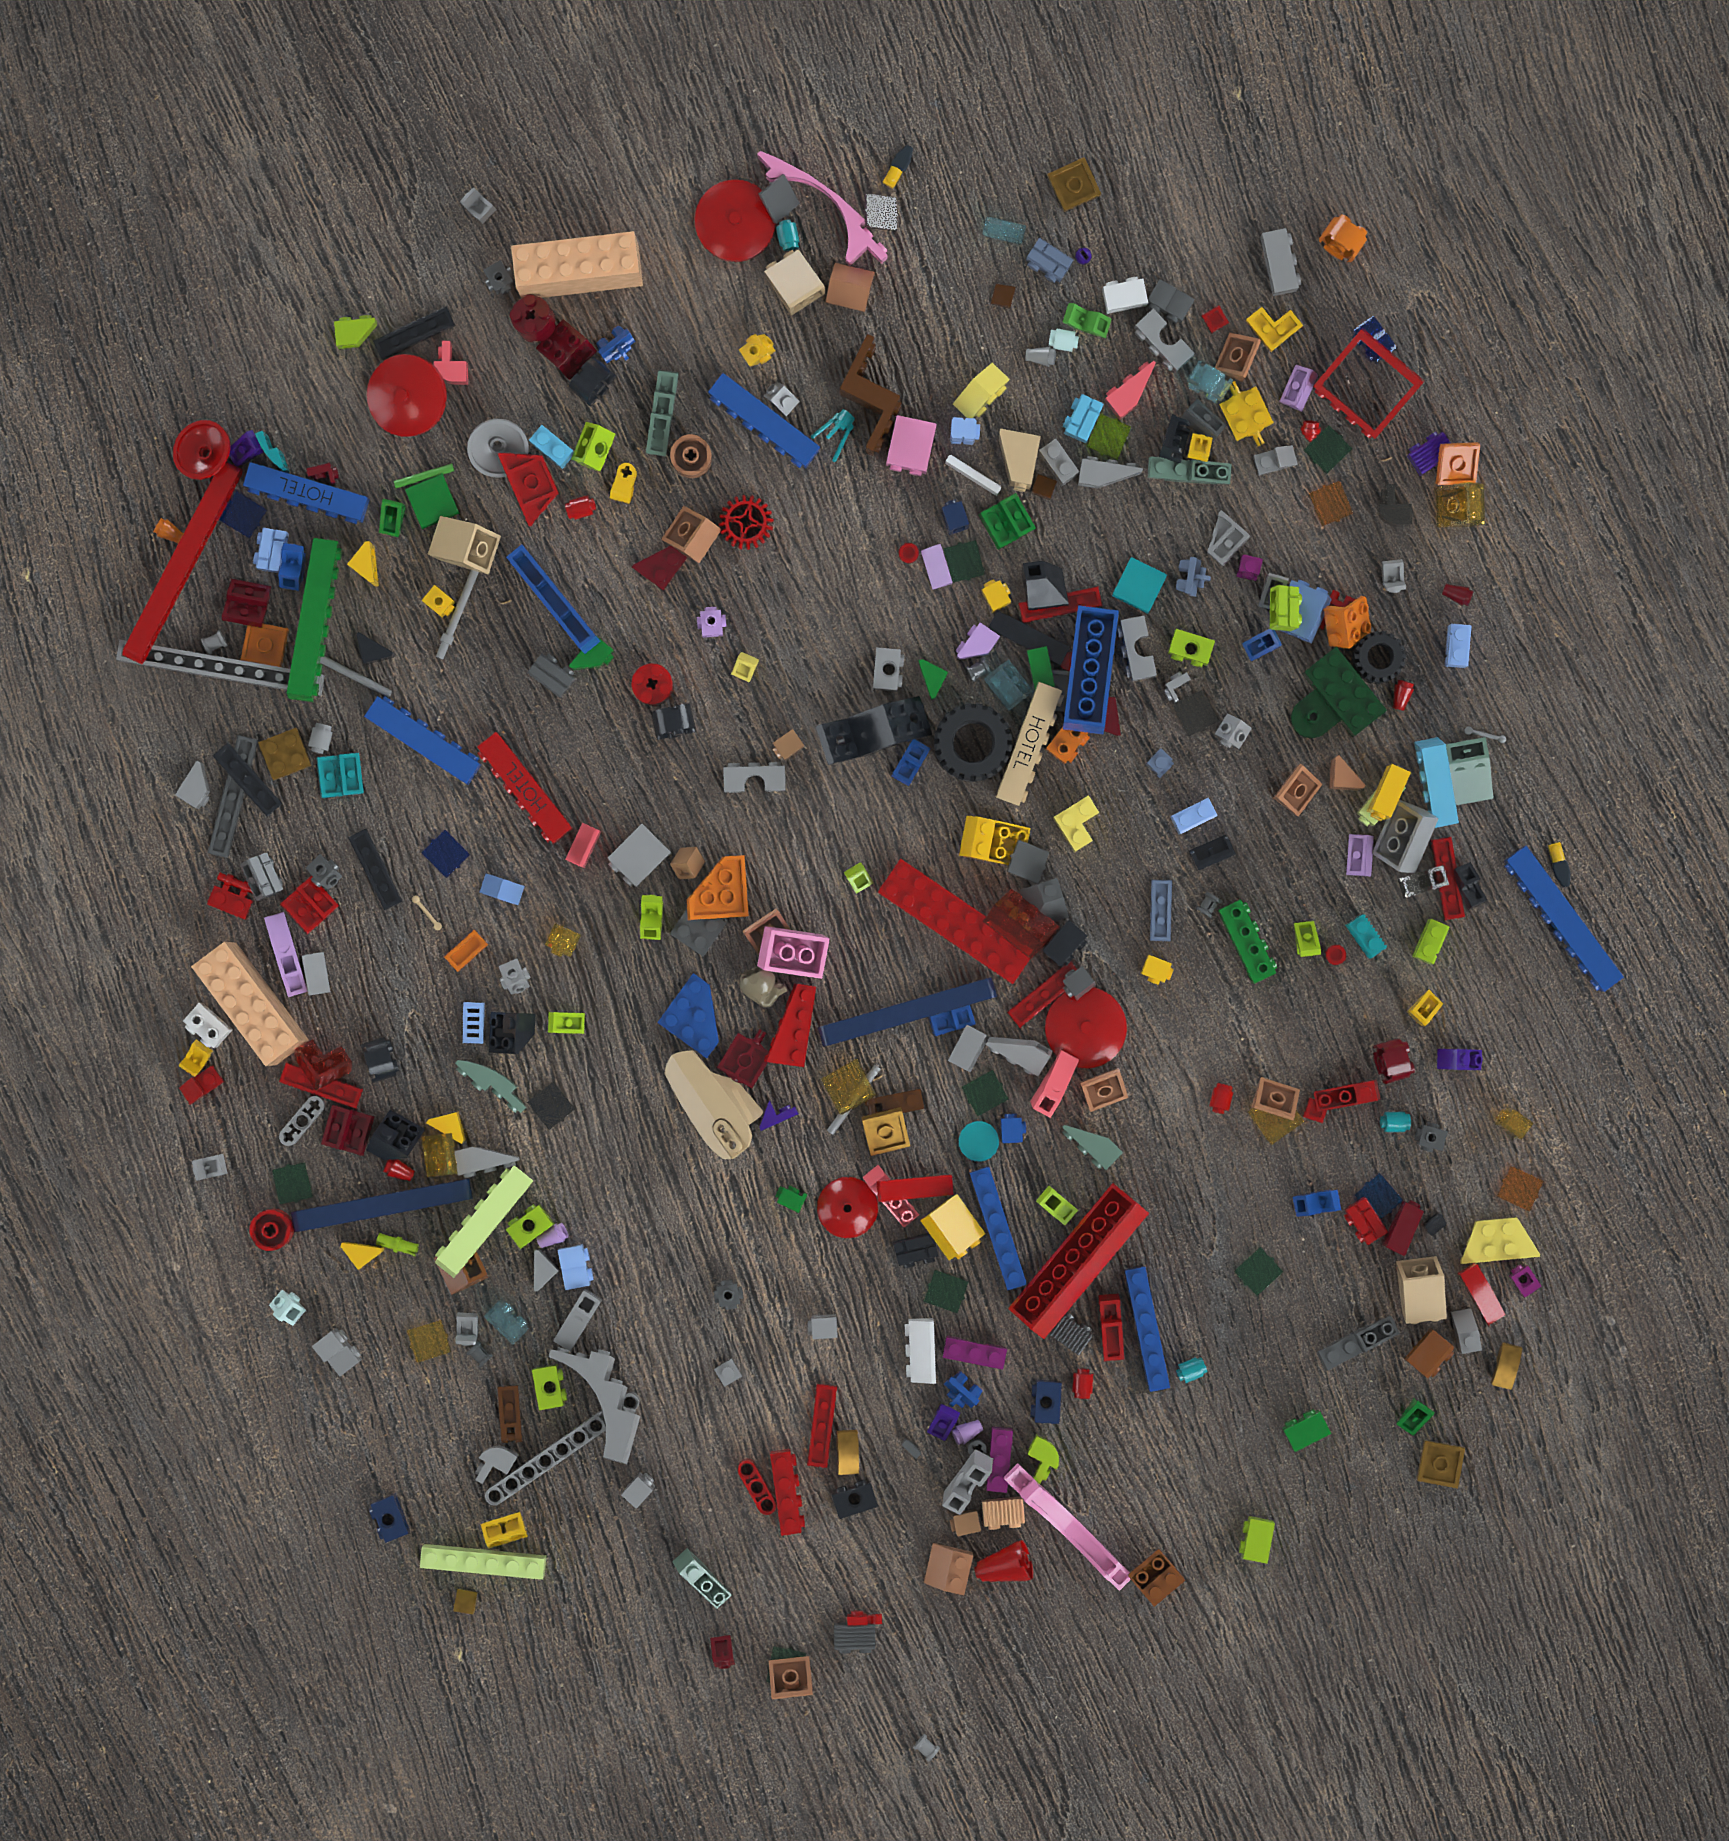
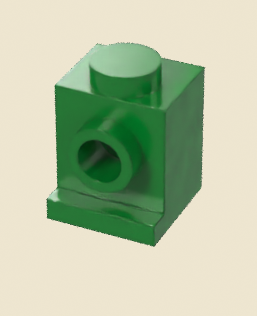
[775,1185,808,1213]

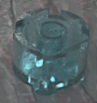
[1186,360,1234,404]

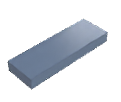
[1150,880,1172,941]

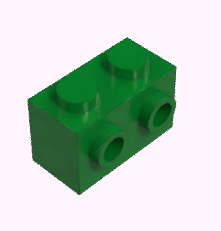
[1282,1409,1332,1452]

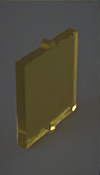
[407,1320,451,1362]

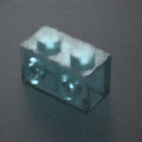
[984,659,1034,711]
[484,1300,529,1345]

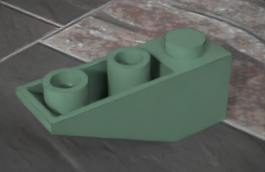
[1061,1124,1123,1170]
[672,1548,732,1609]

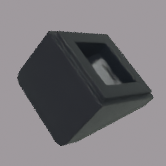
[1422,1213,1447,1236]

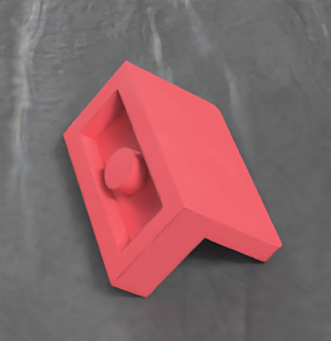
[565,823,601,868]

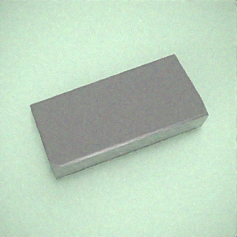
[302,952,331,996]

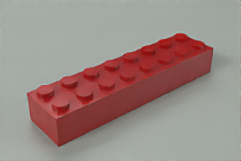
[877,858,1036,984]
[1008,1183,1149,1339]

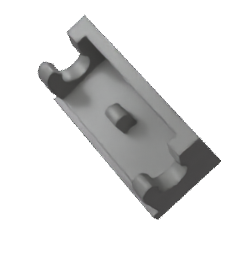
[948,1025,989,1073]

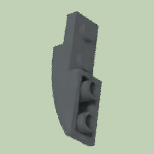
[1316,1315,1400,1371]

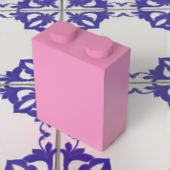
[886,415,937,476]

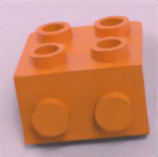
[1323,596,1372,649]

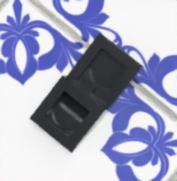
[1453,862,1488,910]

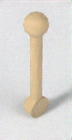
[412,895,442,930]

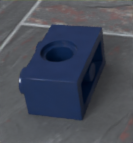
[941,499,969,535]
[1030,1379,1062,1424]
[369,1493,411,1543]

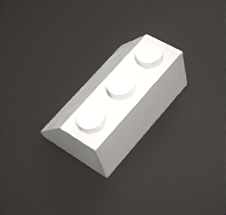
[905,1318,936,1384]

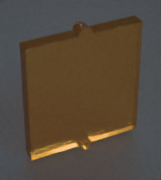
[1309,481,1353,526]
[1497,1166,1544,1212]

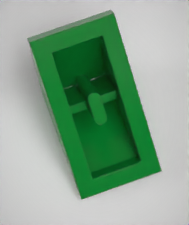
[379,499,406,537]
[918,659,948,701]
[1396,1398,1435,1436]

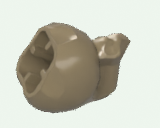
[740,966,788,1007]

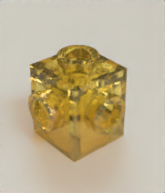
[545,923,581,957]

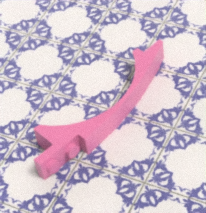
[757,151,887,266]
[1003,1463,1131,1591]

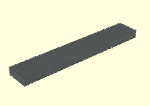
[208,735,259,858]

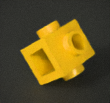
[739,334,776,366]

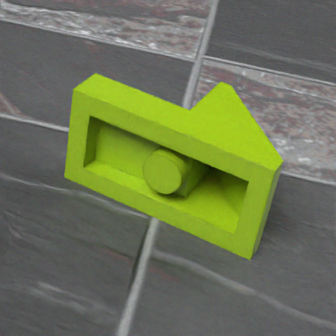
[1294,921,1321,957]
[548,1012,585,1034]

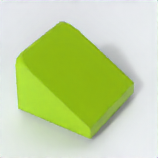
[844,862,873,894]

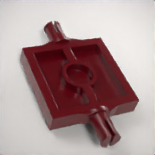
[717,1029,769,1089]

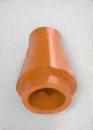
[153,518,184,544]

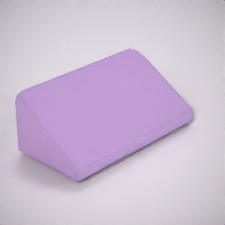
[1279,365,1318,411]
[921,544,952,590]
[1346,834,1374,877]

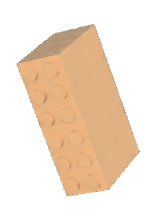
[511,231,643,298]
[191,942,309,1066]

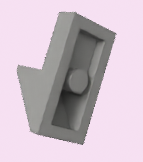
[1253,445,1298,476]

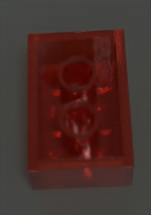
[983,889,1059,959]

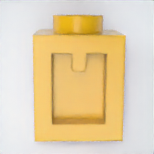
[1187,433,1213,462]

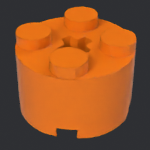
[1319,214,1367,262]

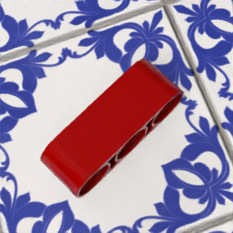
[738,1458,777,1515]

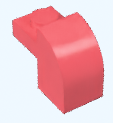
[434,341,468,385]

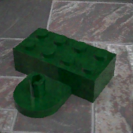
[1291,647,1387,739]

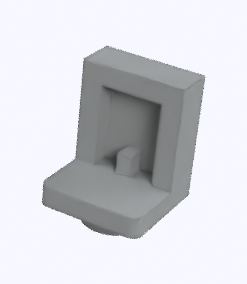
[460,188,497,224]
[764,382,800,416]
[1382,559,1406,593]
[1163,671,1191,703]
[192,1154,228,1181]
[455,1312,478,1346]

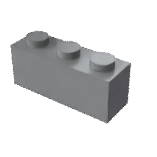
[1260,228,1301,296]

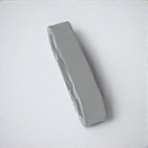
[279,1096,325,1146]

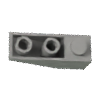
[1078,456,1143,489]
[986,1037,1053,1076]
[453,1146,520,1178]
[553,1289,603,1352]

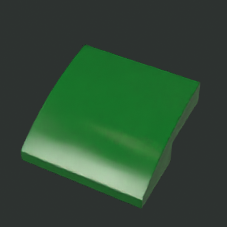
[405,473,460,529]
[978,493,1036,550]

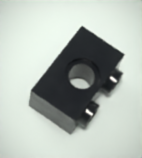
[832,1479,878,1519]

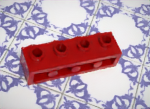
[770,1449,805,1536]

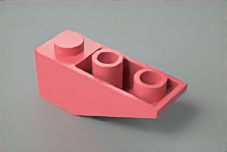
[1105,361,1156,420]
[1030,1050,1079,1118]
[863,1165,919,1227]

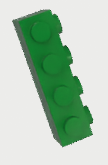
[1217,900,1277,984]

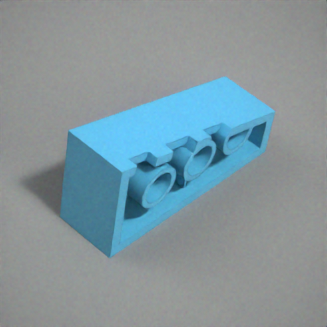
[1414,737,1459,828]

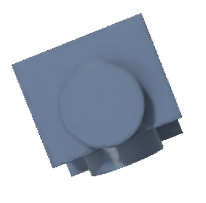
[1145,748,1174,778]

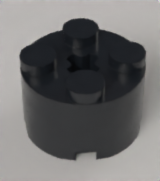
[568,357,616,407]
[651,703,696,740]
[361,1037,399,1083]

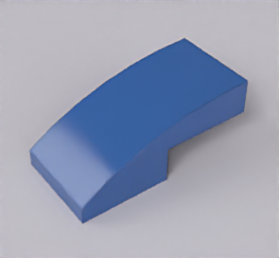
[891,740,931,786]
[928,1005,975,1036]

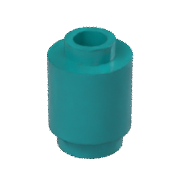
[776,220,800,251]
[1380,1112,1411,1132]
[1176,1357,1208,1383]

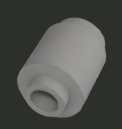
[308,723,333,754]

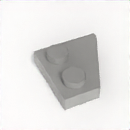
[1207,510,1250,567]

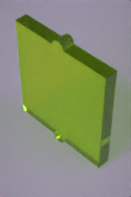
[1087,414,1131,460]

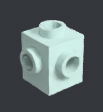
[269,1290,306,1326]

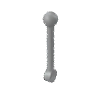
[1464,726,1506,743]

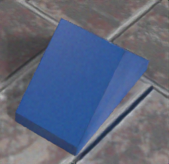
[1242,628,1282,661]

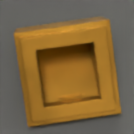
[453,1589,478,1614]

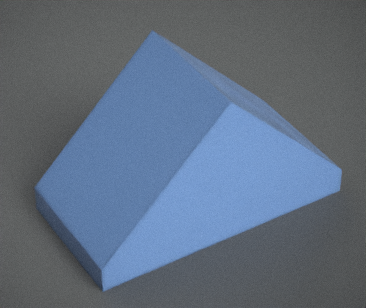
[479,873,525,905]

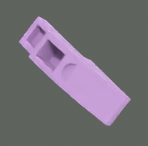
[264,912,308,997]

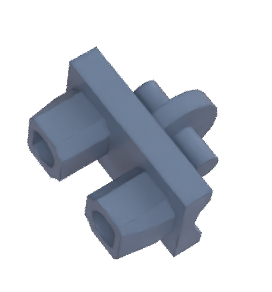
[1176,557,1211,597]

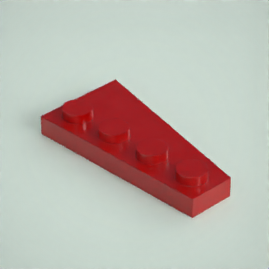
[764,984,816,1067]

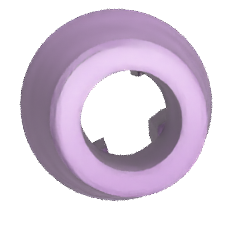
[536,1223,568,1248]
[951,1420,983,1445]

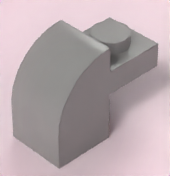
[475,1445,519,1484]

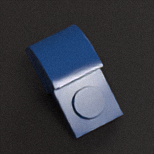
[278,543,306,591]
[1293,1189,1341,1217]

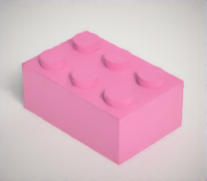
[757,926,829,979]

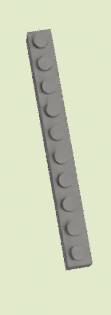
[116,640,325,696]

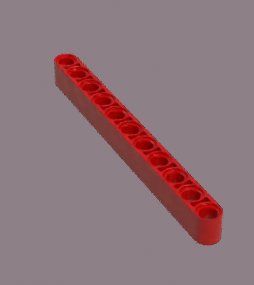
[122,462,243,664]

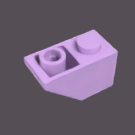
[956,623,1000,660]

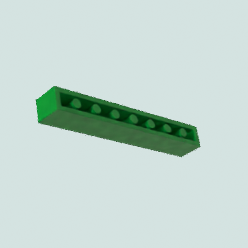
[287,538,342,702]

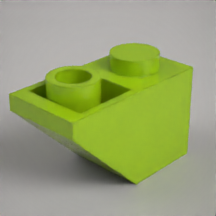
[334,315,378,349]

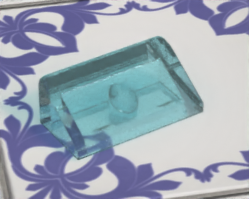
[983,217,1026,244]

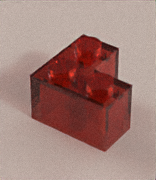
[295,1039,352,1090]

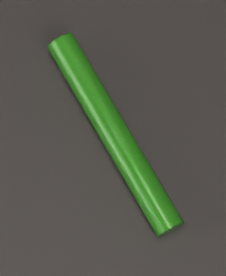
[394,463,454,489]

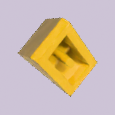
[1407,990,1443,1026]
[426,1112,466,1144]
[341,1242,384,1270]

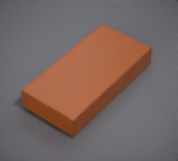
[444,930,488,972]

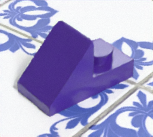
[229,430,263,467]
[759,1100,799,1131]
[927,1404,960,1441]

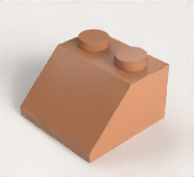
[661,506,721,563]
[924,1543,973,1595]

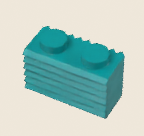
[1345,914,1387,959]

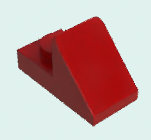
[179,1065,224,1105]

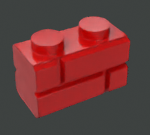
[1344,1196,1388,1245]

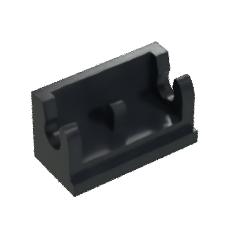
[1159,414,1190,463]
[1188,835,1236,871]

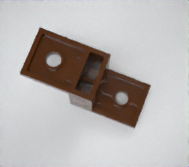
[840,334,902,456]

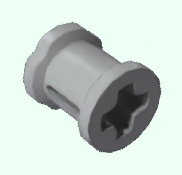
[201,630,228,655]
[913,1734,940,1762]

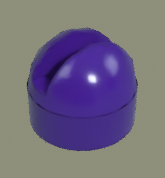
[1075,248,1092,265]

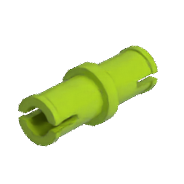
[376,1233,419,1256]

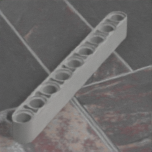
[485,1392,640,1505]

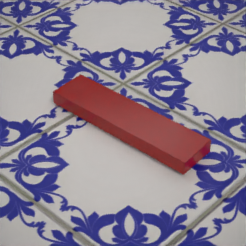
[1018,586,1102,623]
[1430,837,1465,920]
[1007,962,1077,1028]
[279,1063,364,1109]
[876,1174,953,1202]
[807,1384,837,1468]

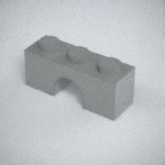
[1134,308,1195,373]
[1117,616,1157,682]
[723,762,786,793]
[942,1449,993,1515]

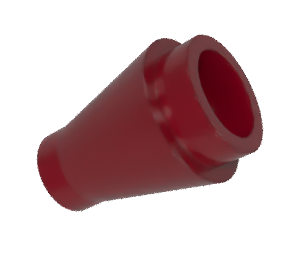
[1442,583,1474,607]

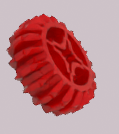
[719,495,774,550]

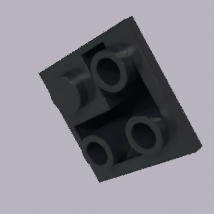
[1022,561,1069,610]
[489,1012,536,1054]
[366,1110,426,1160]

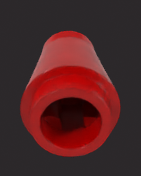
[1392,680,1414,711]
[383,1159,415,1182]

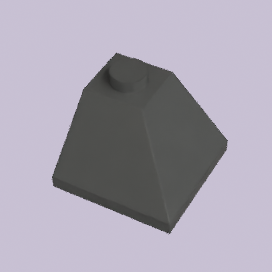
[1017,878,1069,930]

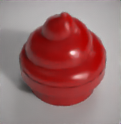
[1300,420,1321,442]

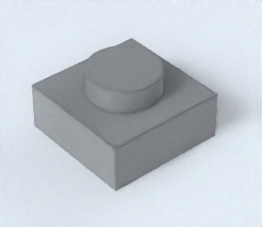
[714,1358,742,1387]

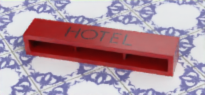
[477,732,573,844]

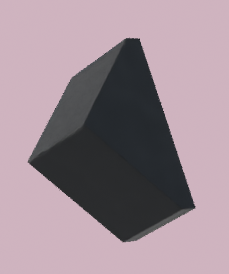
[356,632,396,665]

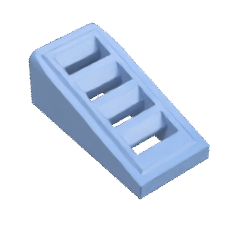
[463,1002,485,1044]

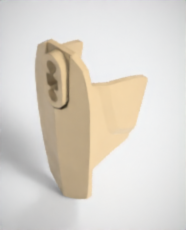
[664,1051,763,1159]

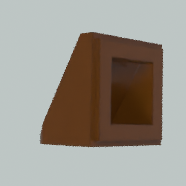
[991,284,1016,309]
[1031,474,1057,500]

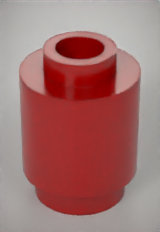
[565,495,596,520]
[1209,1083,1234,1114]
[1072,1368,1094,1399]

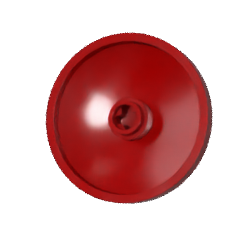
[695,180,776,262]
[367,354,447,437]
[1045,988,1127,1068]

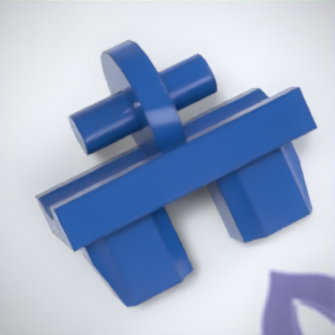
[596,326,636,363]
[944,1371,982,1408]

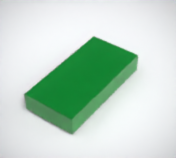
[1027,646,1055,689]

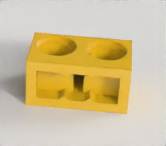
[480,1512,528,1549]

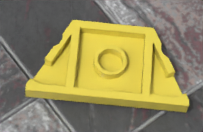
[1460,1217,1540,1264]

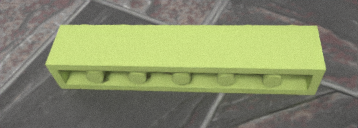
[435,1166,533,1278]
[420,1544,547,1580]

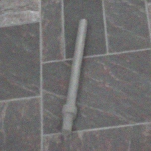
[436,570,479,660]

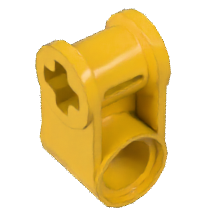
[610,463,637,504]

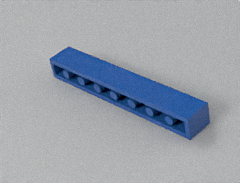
[1504,845,1624,992]

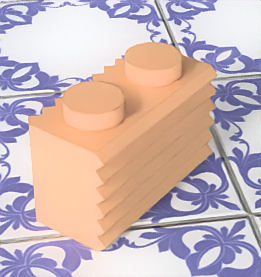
[982,1496,1025,1530]

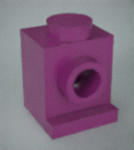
[1236,554,1263,581]
[1509,1264,1542,1298]

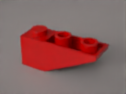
[1314,1079,1381,1112]

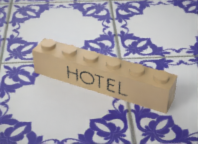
[996,681,1064,806]

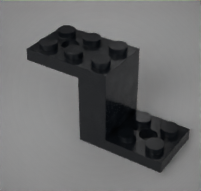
[816,696,932,765]

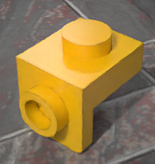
[179,1039,213,1077]

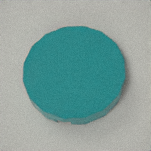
[959,1121,999,1161]

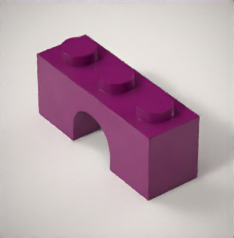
[942,1336,1007,1370]
[986,1427,1013,1493]

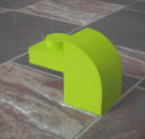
[640,895,663,940]
[1036,1186,1078,1225]
[1027,1434,1059,1484]

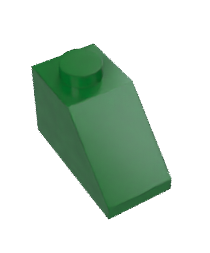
[569,638,615,670]

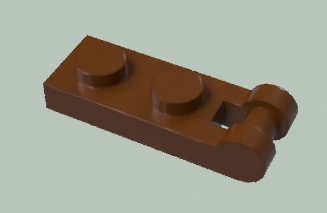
[864,1089,924,1115]
[497,1385,523,1444]

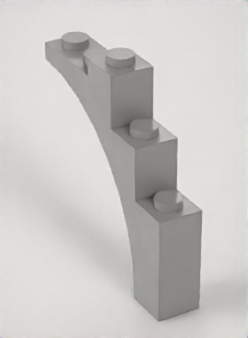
[548,1347,640,1464]

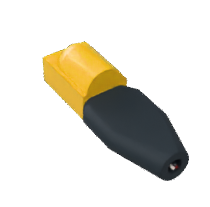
[883,145,913,189]
[1547,842,1570,888]

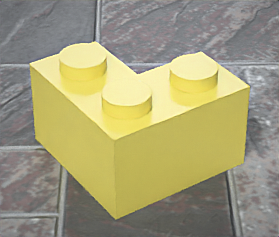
[953,363,1010,418]
[1053,795,1099,852]

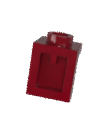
[306,462,339,485]
[710,1635,735,1669]

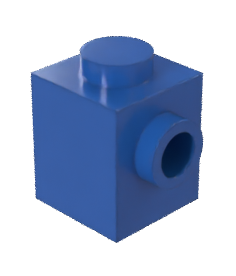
[1000,1113,1026,1143]

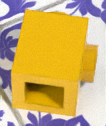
[981,579,1011,613]
[422,585,455,618]
[1140,955,1174,985]

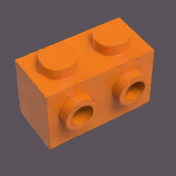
[1045,727,1090,765]

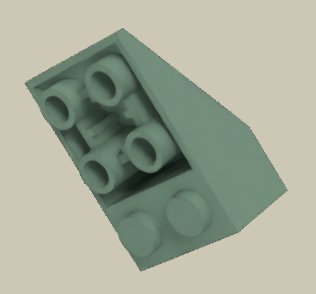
[1446,737,1493,805]

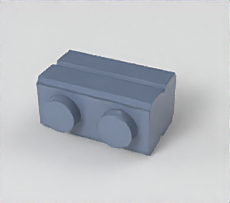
[1026,238,1074,283]

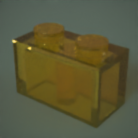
[1495,1108,1533,1140]

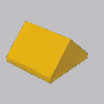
[347,541,379,587]

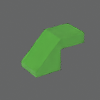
[1063,303,1112,338]

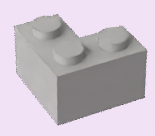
[312,1328,362,1377]

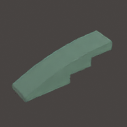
[646,369,679,456]

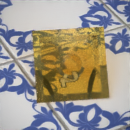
[1436,482,1485,528]

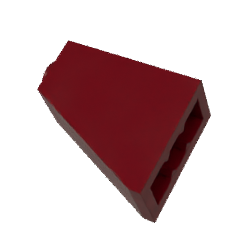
[1381,1200,1424,1256]

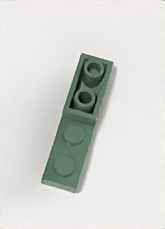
[1147,456,1232,484]
[455,1060,528,1113]

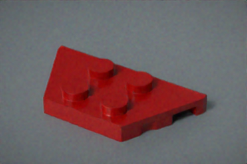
[497,453,559,526]

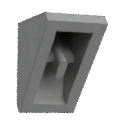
[1258,573,1289,609]
[534,1249,560,1291]

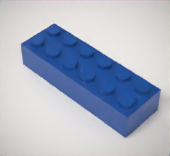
[1063,606,1119,734]

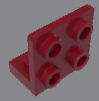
[536,319,597,380]

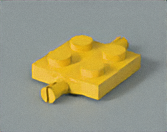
[1219,381,1274,447]

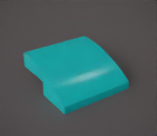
[255,430,290,473]
[1112,557,1167,614]
[316,753,364,798]

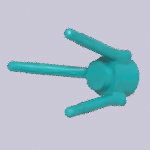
[811,409,855,462]

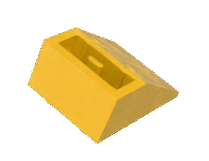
[959,816,1031,865]

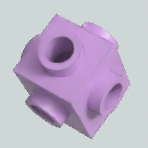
[697,607,726,638]

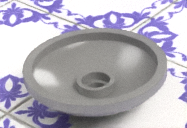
[467,419,529,478]

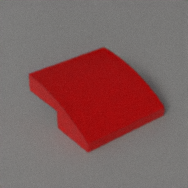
[280,876,339,935]

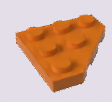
[687,855,749,920]

